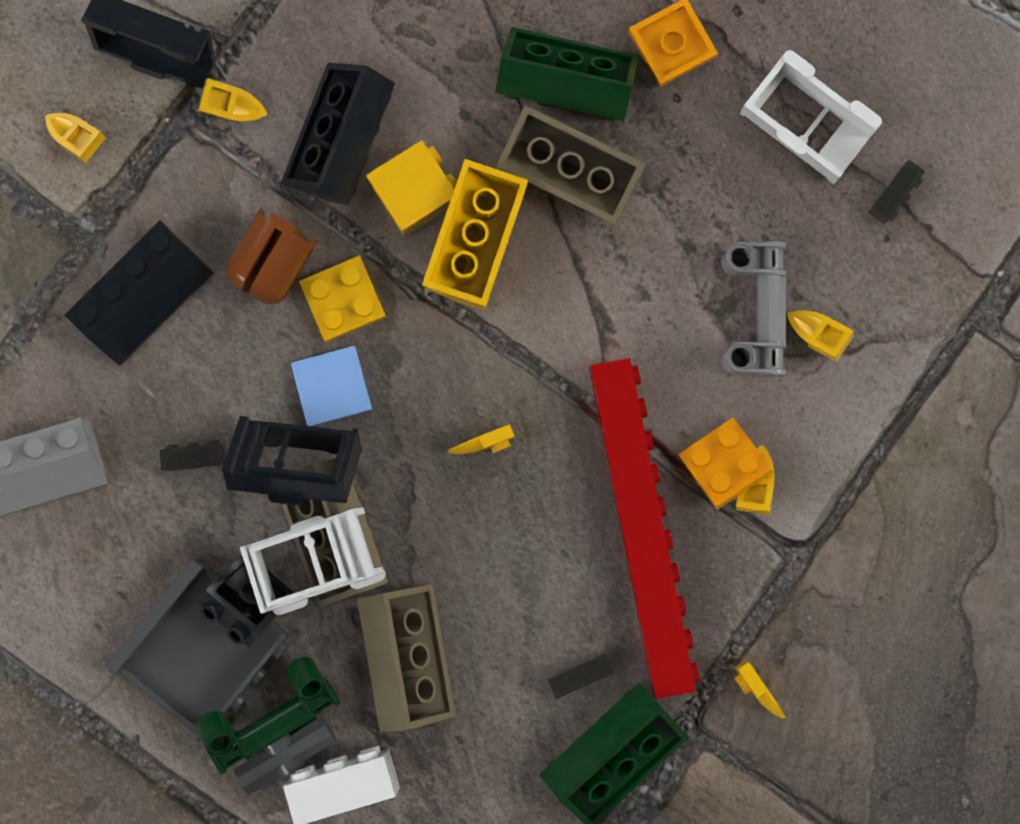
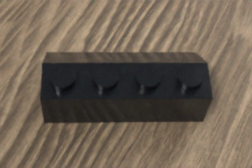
[281,63,395,205]
[64,220,214,366]

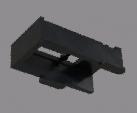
[81,0,216,89]
[222,416,362,505]

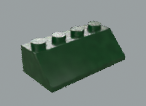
[495,27,639,121]
[539,682,689,824]

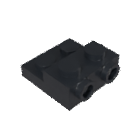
[197,555,295,648]

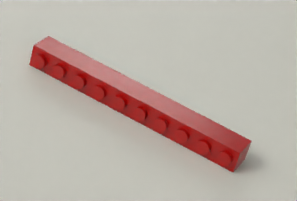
[589,358,700,699]

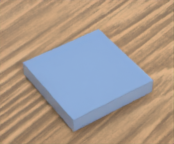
[291,346,373,427]

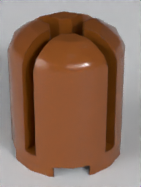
[226,208,318,304]

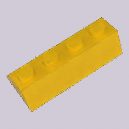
[422,159,529,312]

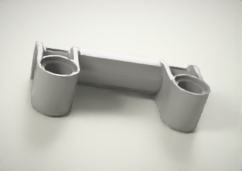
[721,241,786,377]

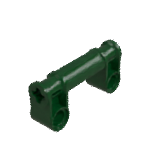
[196,657,341,775]

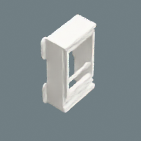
[740,50,882,185]
[240,507,386,615]

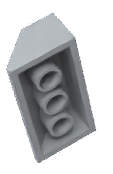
[0,418,108,516]

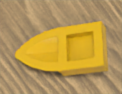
[197,78,267,122]
[45,113,106,163]
[787,310,854,362]
[448,424,515,454]
[736,445,775,515]
[734,660,786,719]

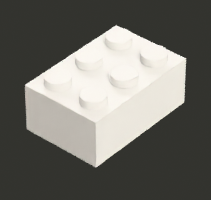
[283,745,400,824]

